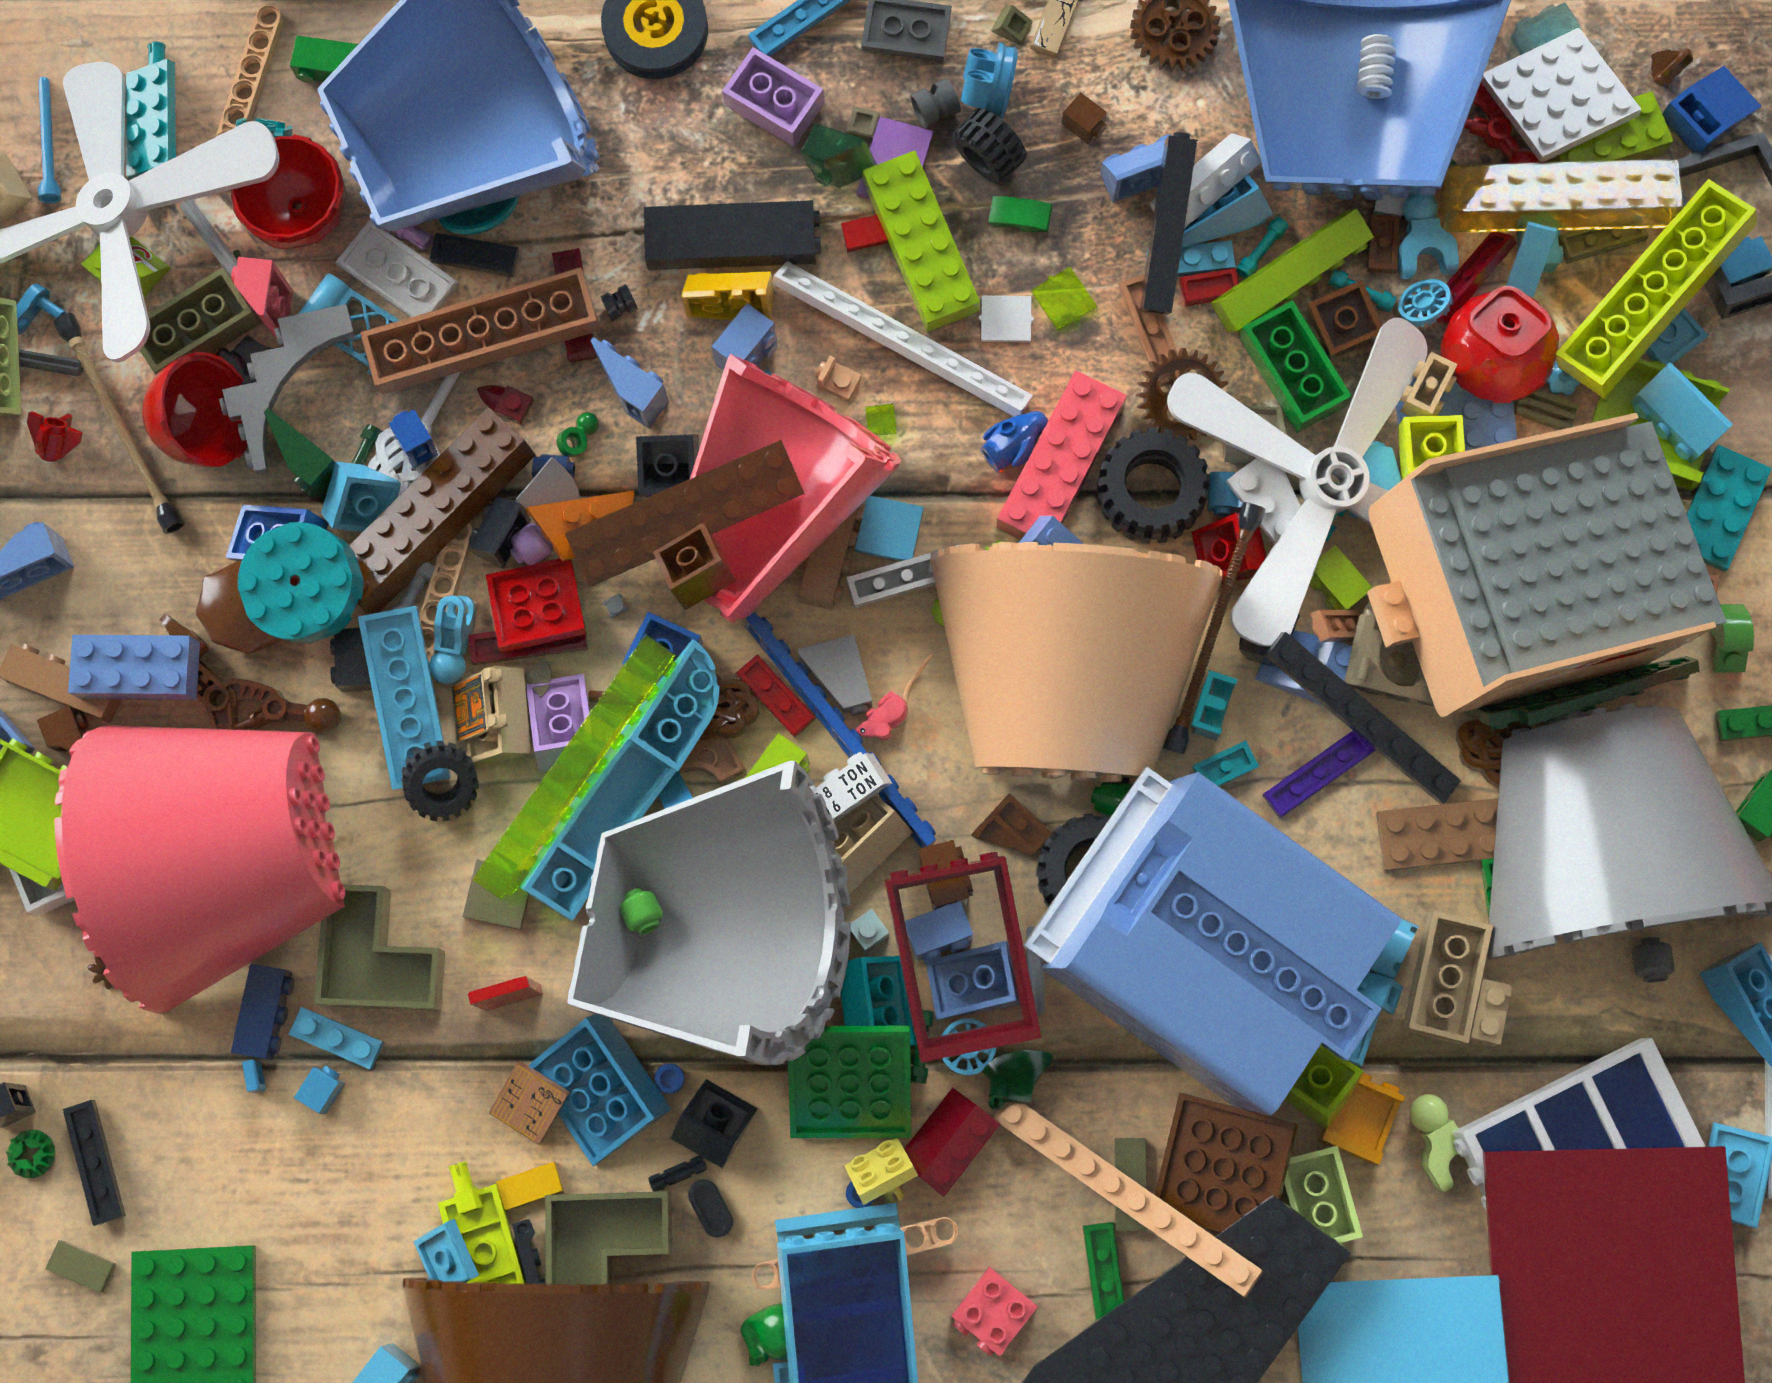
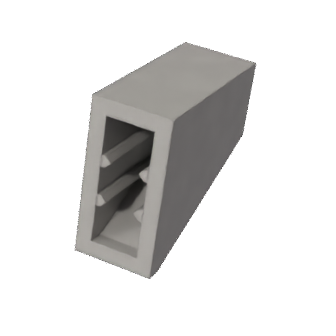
[798,634,873,716]

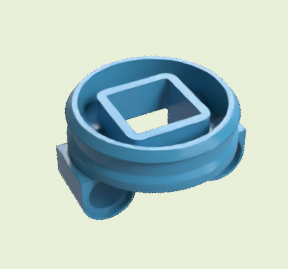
[961,42,1018,120]

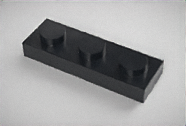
[429,233,520,277]

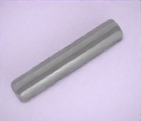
[1026,927,1045,1016]

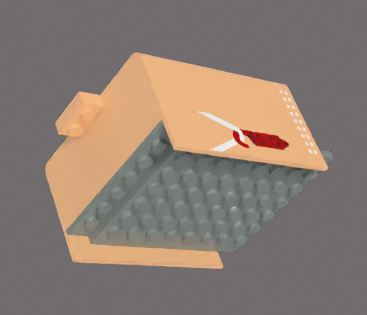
[1367,413,1727,717]

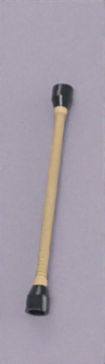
[53,313,185,534]

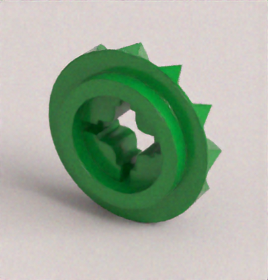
[5,1129,55,1178]

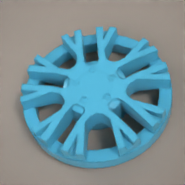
[1398,279,1453,327]
[942,1018,996,1075]

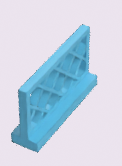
[775,1203,900,1294]

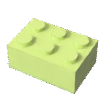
[1282,1146,1363,1243]

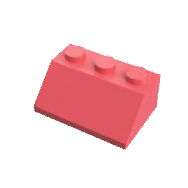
[231,257,294,340]

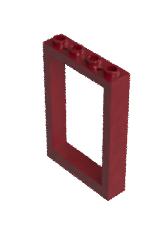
[884,852,1042,1063]

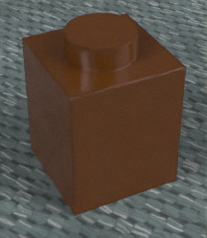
[1062,92,1107,144]

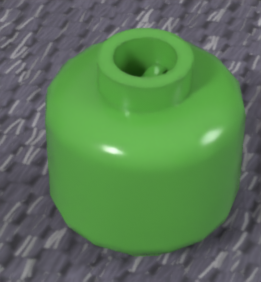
[619,888,663,935]

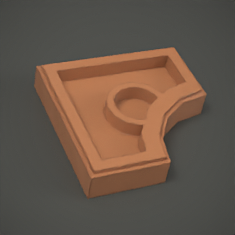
[679,735,746,785]

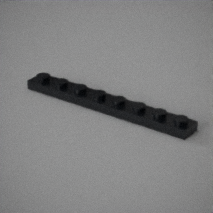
[1264,632,1461,804]

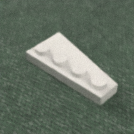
[1226,458,1322,557]

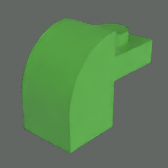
[1710,604,1754,673]

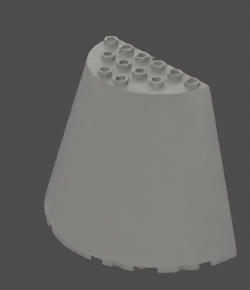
[1487,703,1772,959]
[567,761,851,1065]

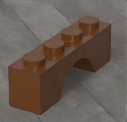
[37,706,89,752]

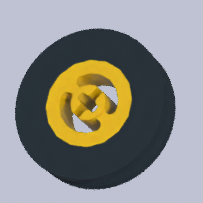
[601,0,708,79]

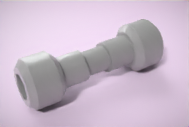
[390,562,435,610]

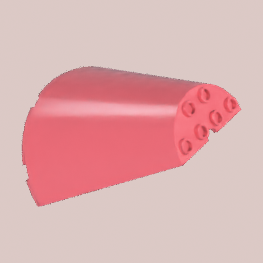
[690,354,901,622]

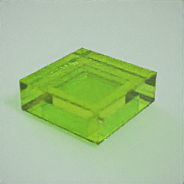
[865,403,897,436]

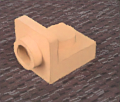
[815,355,862,402]

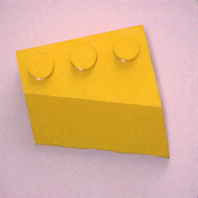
[682,272,774,321]

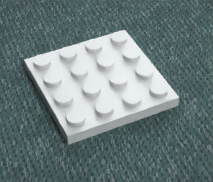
[1481,28,1641,163]

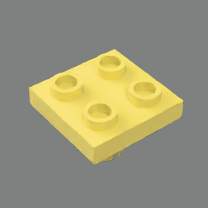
[844,1138,918,1205]

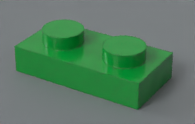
[1715,705,1772,741]

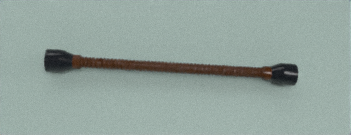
[1163,502,1266,755]

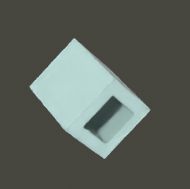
[850,908,890,953]

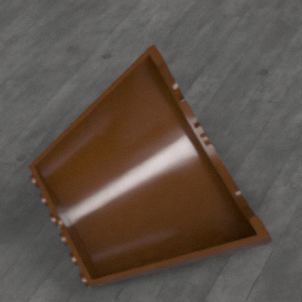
[403,1278,709,1383]

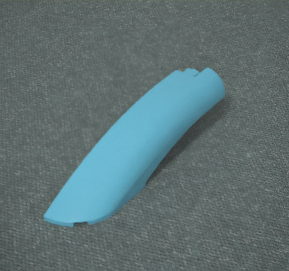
[519,639,719,921]

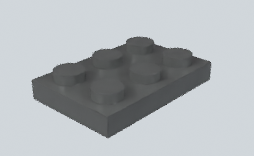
[861,0,952,62]

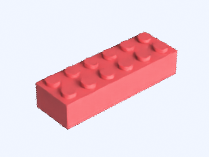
[996,370,1127,540]

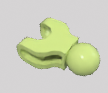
[1410,1094,1488,1193]

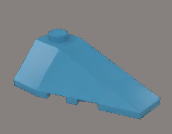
[1700,942,1772,1067]

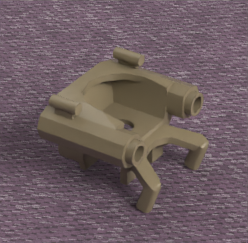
[1344,602,1435,707]

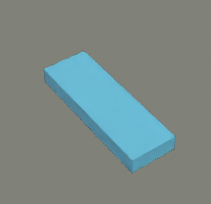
[1506,221,1557,298]

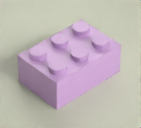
[722,47,825,147]

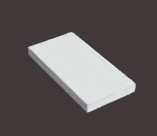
[335,220,459,318]

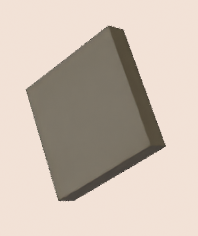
[462,859,530,930]

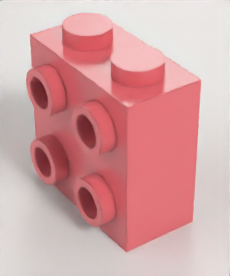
[951,1267,1038,1356]

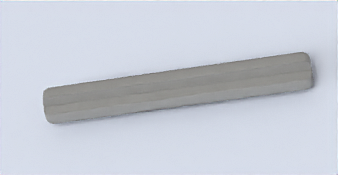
[180,199,237,277]

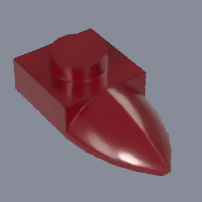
[477,385,534,425]

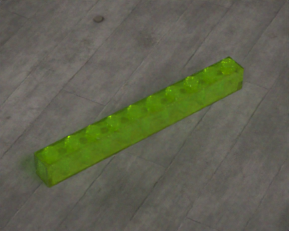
[472,634,677,900]

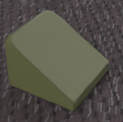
[991,5,1033,45]

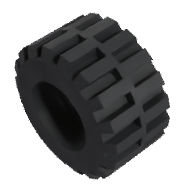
[952,108,1027,184]
[401,741,479,821]

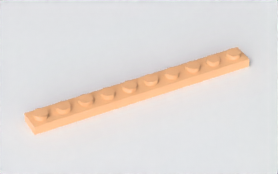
[994,1102,1263,1298]

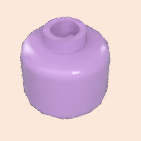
[510,523,553,565]

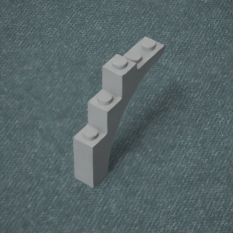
[219,304,355,475]

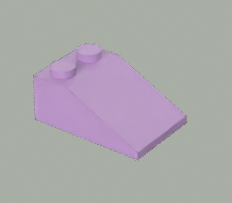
[526,674,598,773]

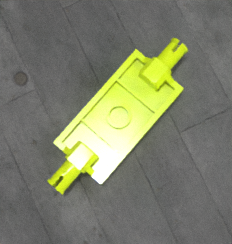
[438,1161,527,1284]

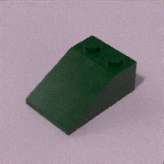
[264,408,335,501]

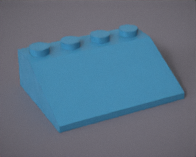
[528,1014,672,1166]

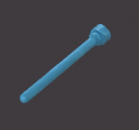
[37,77,61,203]

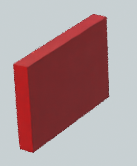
[468,976,543,1011]

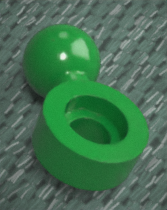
[556,412,599,457]

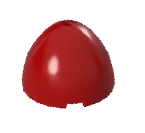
[142,352,248,467]

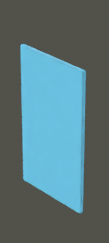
[1298,1275,1509,1383]

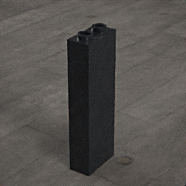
[644,200,821,270]

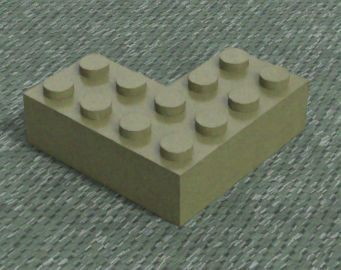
[314,884,445,1011]
[545,1191,672,1284]

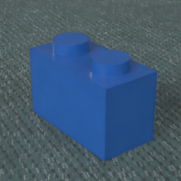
[388,409,438,469]

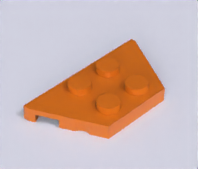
[525,491,635,561]

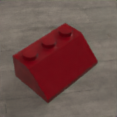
[904,1087,1001,1197]

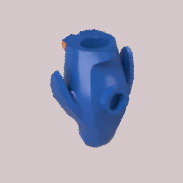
[980,411,1048,474]

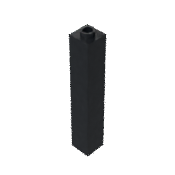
[1140,132,1198,315]

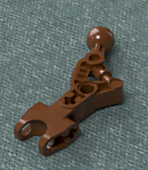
[159,614,341,734]

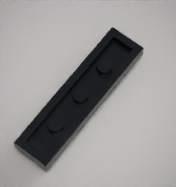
[62,1100,126,1226]

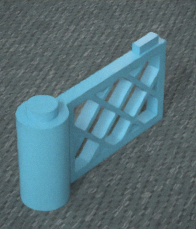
[298,273,400,376]

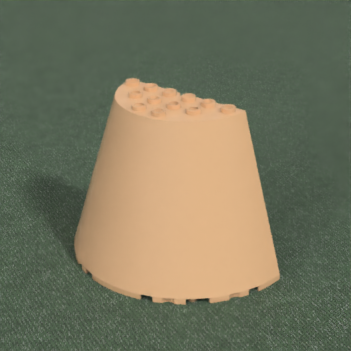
[930,542,1223,784]

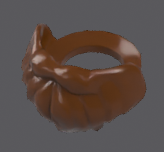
[1651,48,1693,89]

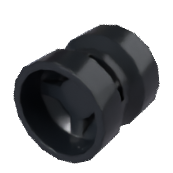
[600,284,638,321]

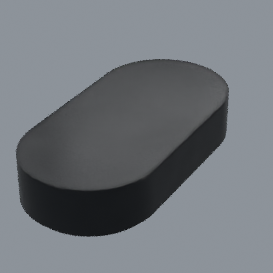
[688,1179,734,1237]

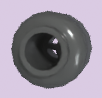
[1632,937,1675,983]

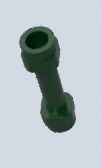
[352,424,383,465]
[911,1010,934,1084]

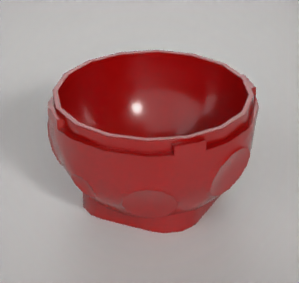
[231,134,346,250]
[1440,286,1559,403]

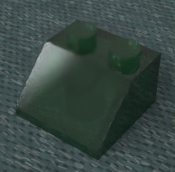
[800,123,877,188]

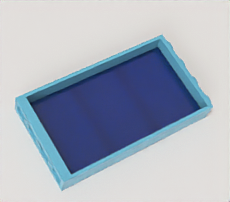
[777,1223,918,1383]

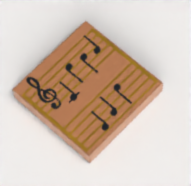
[489,1061,570,1145]

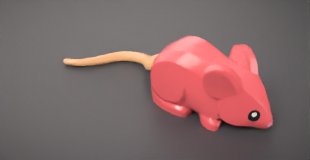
[855,654,933,741]

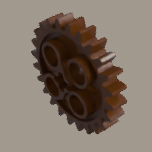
[1130,0,1221,72]
[1136,348,1230,441]

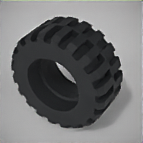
[1097,428,1210,544]
[1036,813,1111,908]

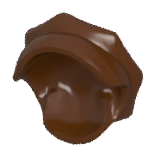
[196,561,282,654]

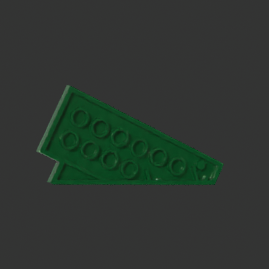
[1464,656,1700,729]

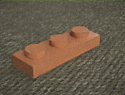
[1310,610,1361,642]

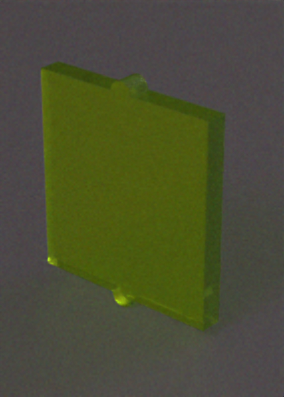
[1031,266,1097,331]

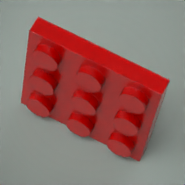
[486,558,587,653]

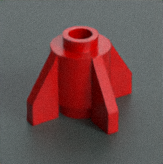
[26,411,83,462]

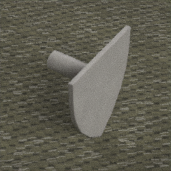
[515,457,580,508]

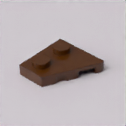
[971,793,1052,855]

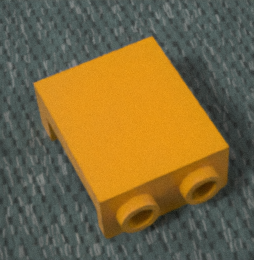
[1318,1073,1405,1165]

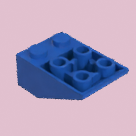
[1662,66,1762,152]

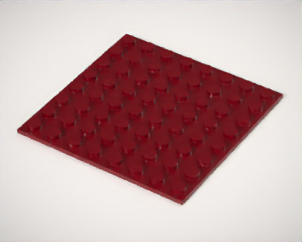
[1483,1146,1745,1383]

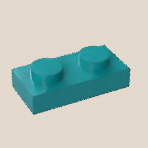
[1192,740,1259,786]

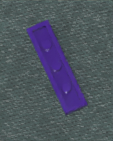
[1262,731,1376,819]

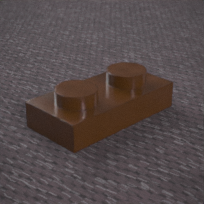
[1367,214,1400,274]

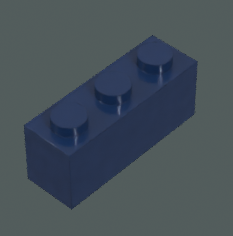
[231,963,294,1060]

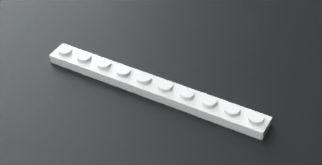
[773,261,1033,416]

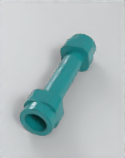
[1236,217,1289,279]
[1328,269,1397,313]

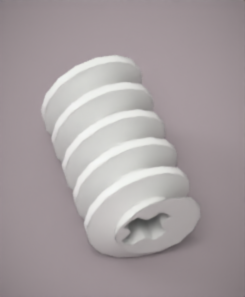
[1356,34,1396,99]

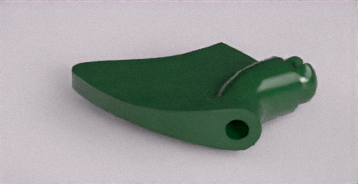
[982,1050,1053,1110]

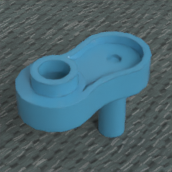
[17,283,66,335]

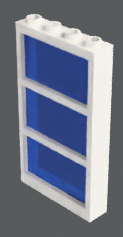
[1452,1038,1706,1210]

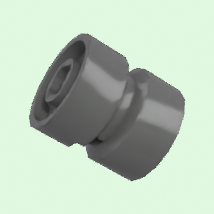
[910,78,961,128]

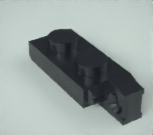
[512,1219,546,1284]

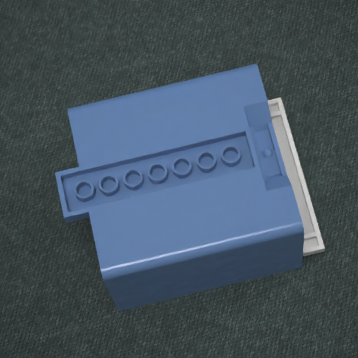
[1023,767,1401,1115]

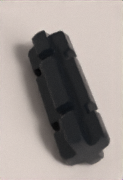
[648,1155,707,1192]

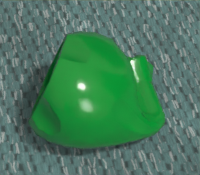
[740,1303,805,1366]

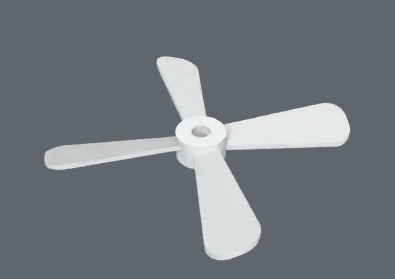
[0,62,279,363]
[1167,318,1427,647]

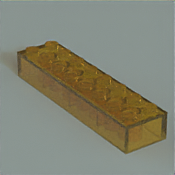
[1441,160,1683,232]

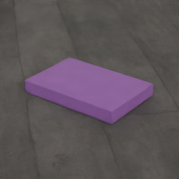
[856,117,933,200]

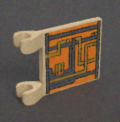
[451,668,508,743]

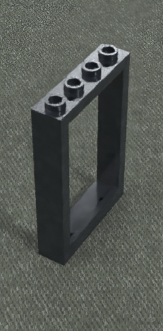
[1652,132,1772,320]

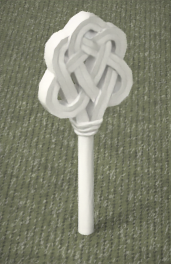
[368,372,461,497]

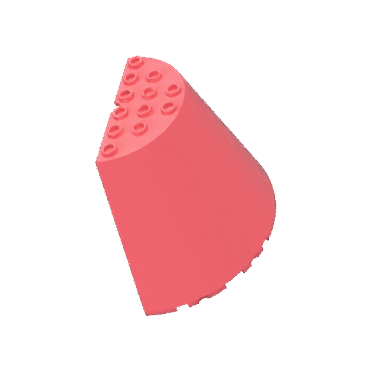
[54,725,345,1014]

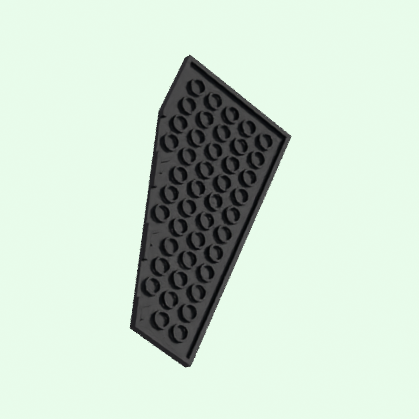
[1022,1195,1351,1383]

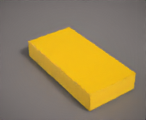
[496,1161,564,1211]

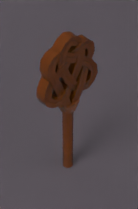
[588,674,760,740]
[1456,719,1531,787]

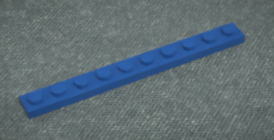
[745,612,936,848]

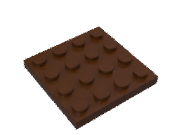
[1155,1092,1298,1232]

